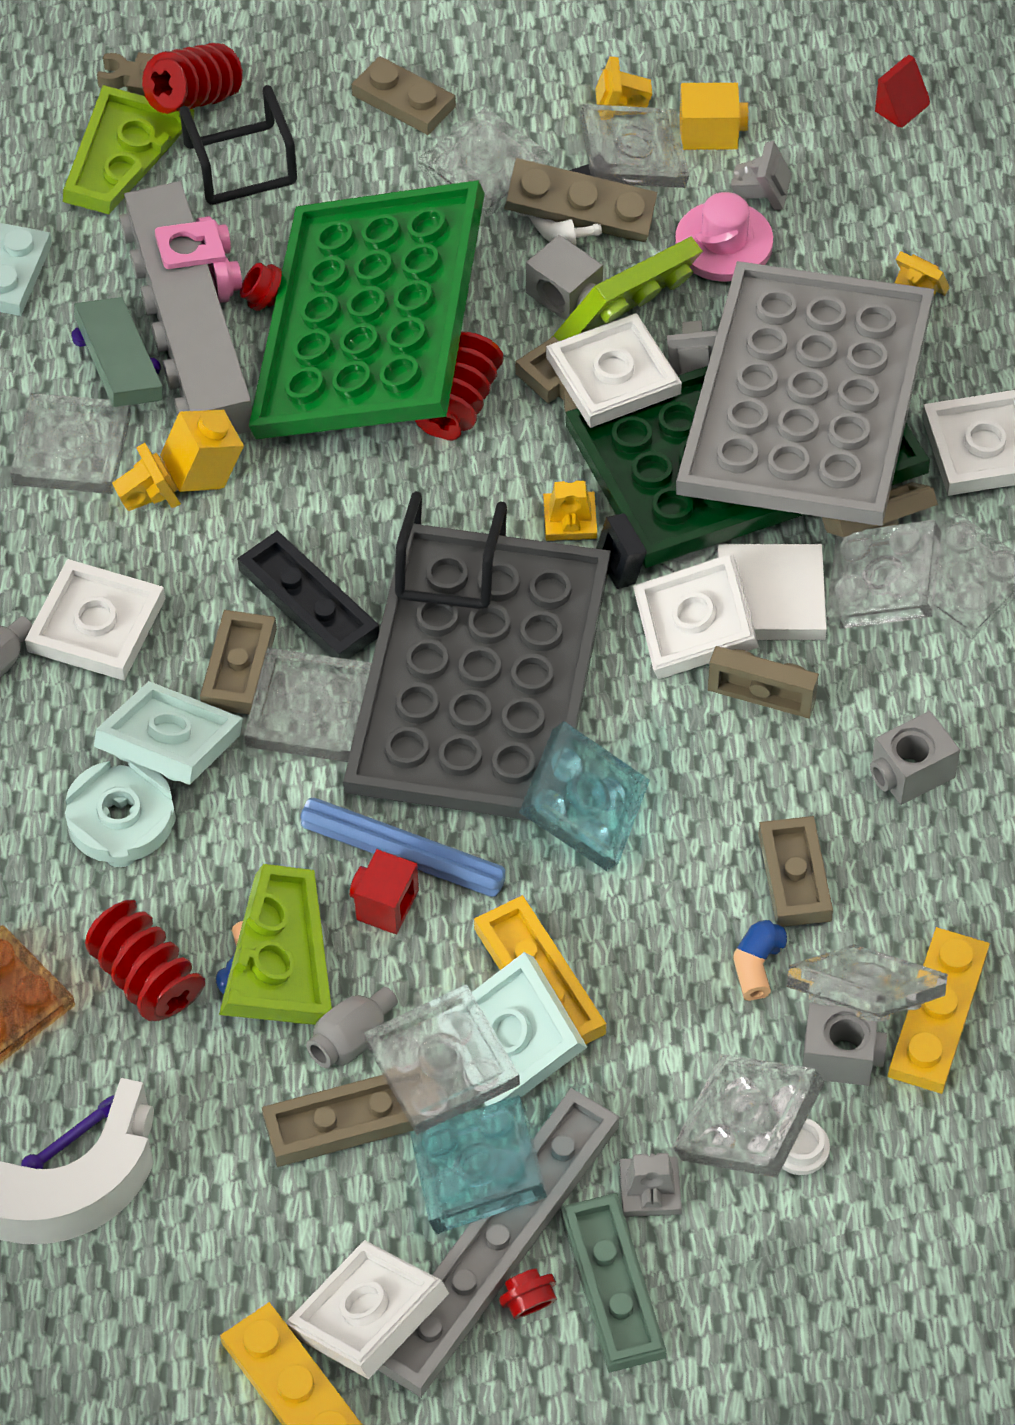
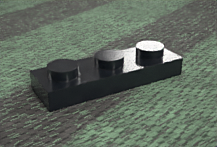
[237,530,379,666]

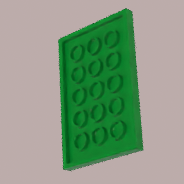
[249,180,485,439]

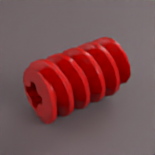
[142,42,243,114]
[414,332,504,441]
[85,900,205,1021]

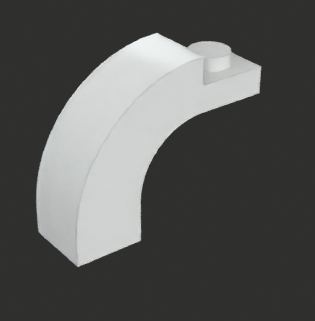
[0,1078,154,1244]

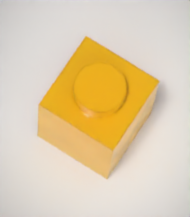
[679,83,748,150]
[160,409,244,492]

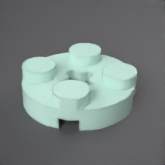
[65,761,176,867]

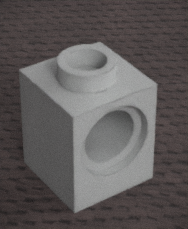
[526,235,603,321]
[870,711,960,805]
[801,1002,887,1086]

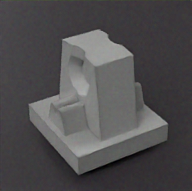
[731,141,792,211]
[667,320,717,376]
[619,1153,682,1217]

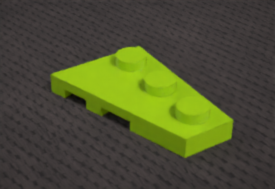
[62,85,195,214]
[551,236,703,341]
[219,864,332,1025]

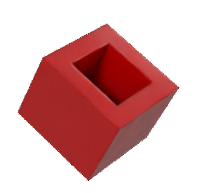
[349,849,419,935]

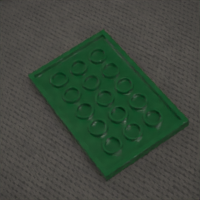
[565,366,930,568]

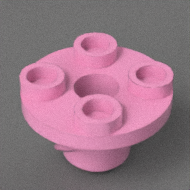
[675,192,773,282]

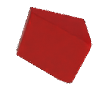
[875,54,930,127]

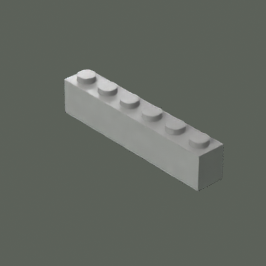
[119,181,252,434]

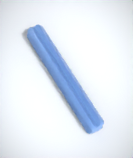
[300,798,506,897]

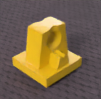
[595,56,652,124]
[895,251,950,296]
[112,443,181,511]
[543,481,597,541]

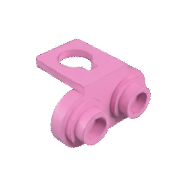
[155,216,242,303]

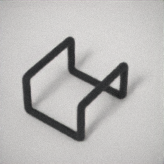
[180,85,297,205]
[395,491,507,609]

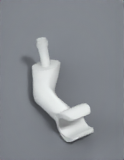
[516,212,602,246]

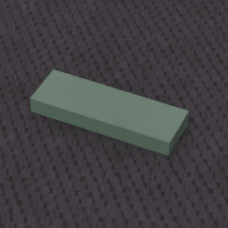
[74,297,163,407]
[561,1193,667,1373]

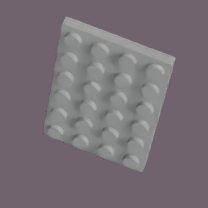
[676,261,934,526]

